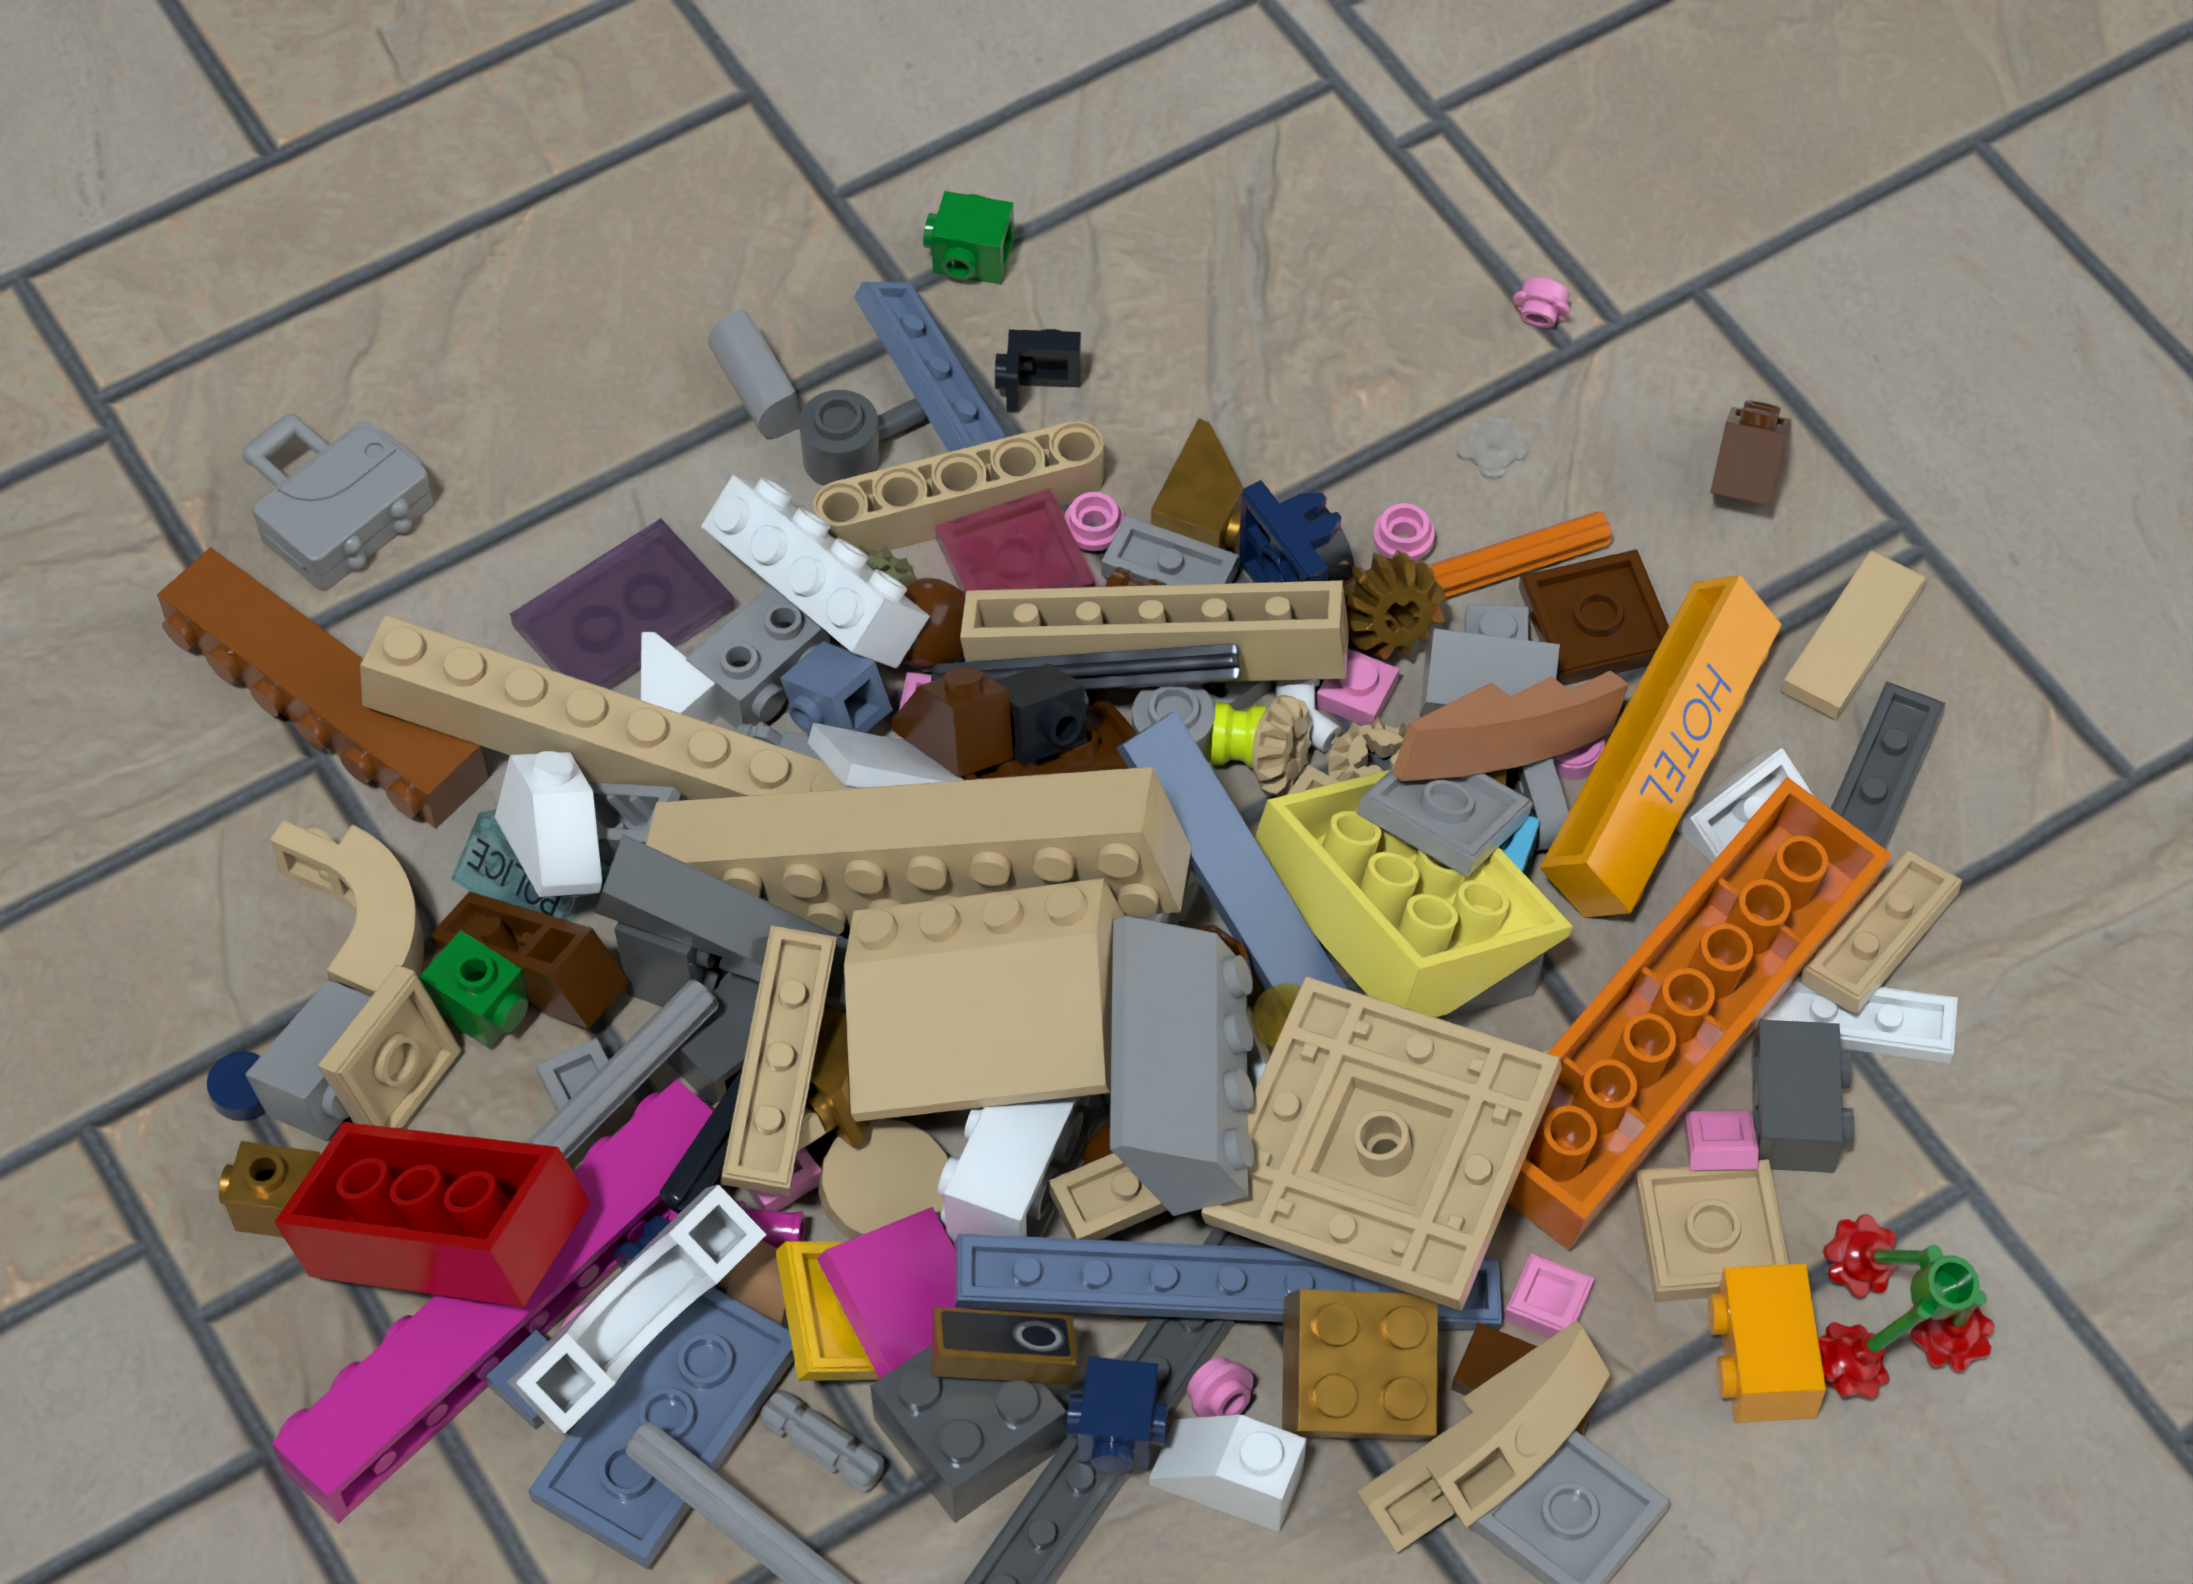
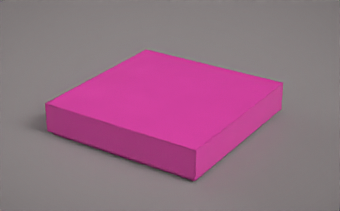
[817,1207,987,1379]

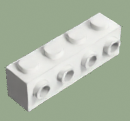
[701,475,930,669]

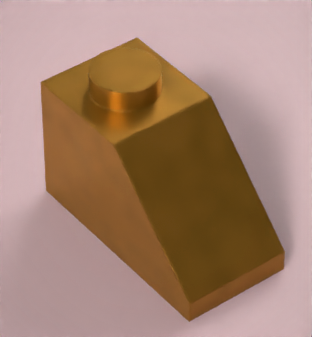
[1151,418,1243,551]

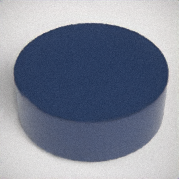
[207,1051,265,1121]

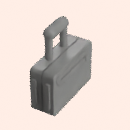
[242,414,433,591]

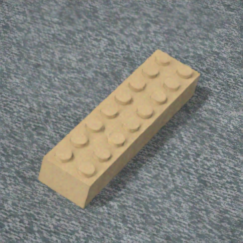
[645,767,1191,935]

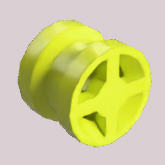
[1211,702,1267,768]

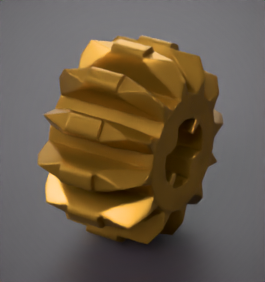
[1343,550,1446,660]

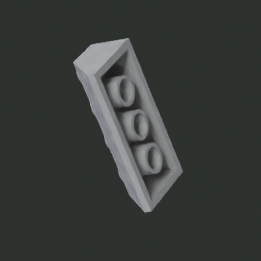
[1110,915,1254,1216]

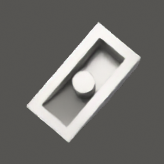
[495,751,602,897]
[1149,1414,1306,1532]

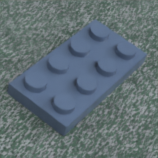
[528,1287,794,1569]

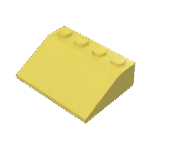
[1255,770,1573,1018]

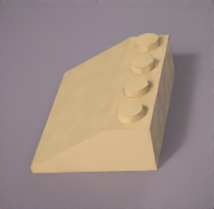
[844,878,1125,1122]

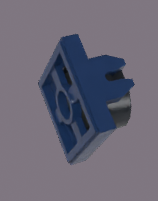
[1239,480,1355,586]

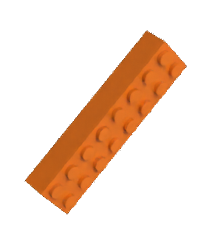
[1507,777,1892,1250]

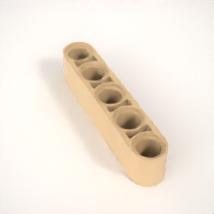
[813,421,1104,552]

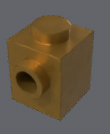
[219,1141,321,1238]

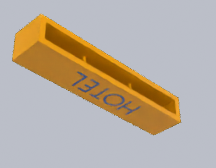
[1539,574,1782,918]

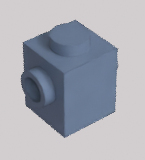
[780,641,892,733]

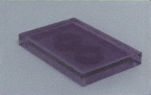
[510,518,735,690]

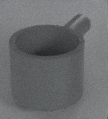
[799,390,925,486]

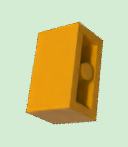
[1707,1263,1826,1423]

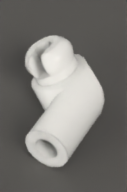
[1276,679,1342,753]

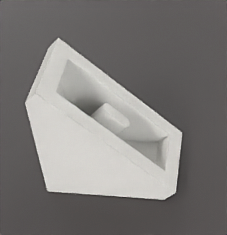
[641,632,720,724]

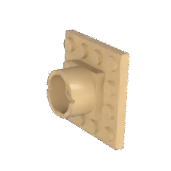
[1201,976,1562,1311]

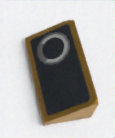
[931,1307,1077,1385]

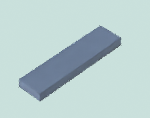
[854,282,1006,452]

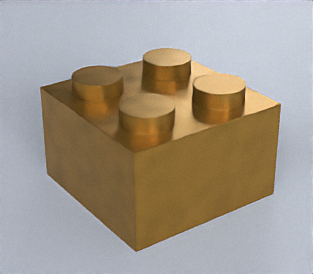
[1282,1289,1438,1441]

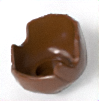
[901,578,965,673]

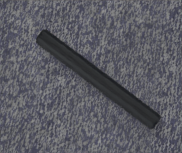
[931,643,1242,691]

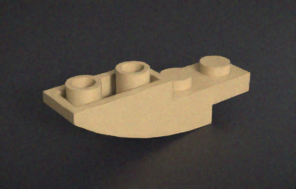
[1357,1320,1610,1553]

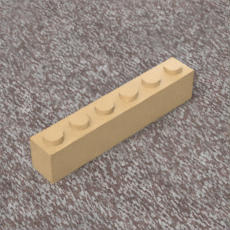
[960,581,1349,681]

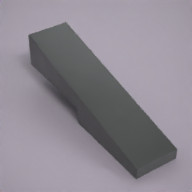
[595,834,848,1011]

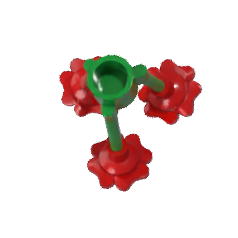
[1818,1214,1995,1400]

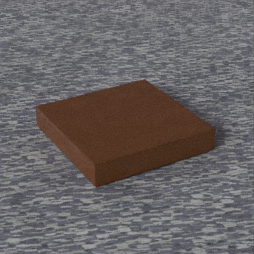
[1519,549,1669,686]

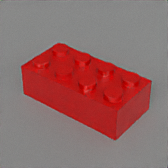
[274,1122,591,1307]

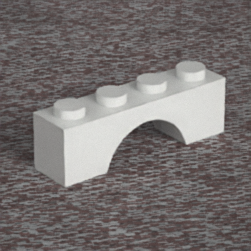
[507,1185,766,1434]

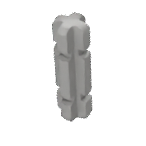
[760,1390,885,1492]

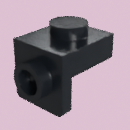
[995,329,1081,412]

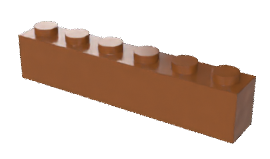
[157,547,489,829]

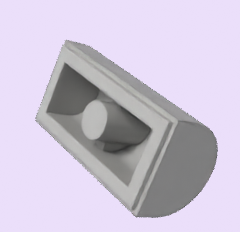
[708,308,802,438]

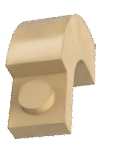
[270,820,424,997]

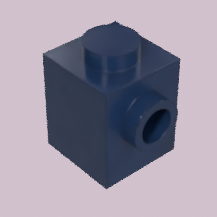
[1066,1356,1169,1473]

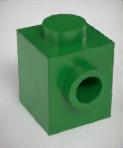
[923,191,1015,285]
[419,930,530,1049]

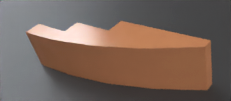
[1392,671,1629,781]

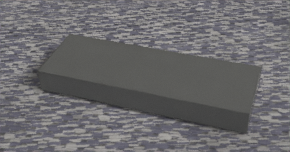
[1831,681,1946,849]

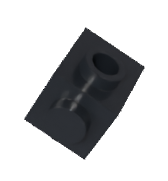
[996,663,1089,765]

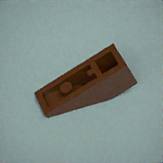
[429,891,629,1029]

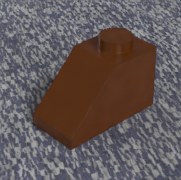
[892,667,1013,778]

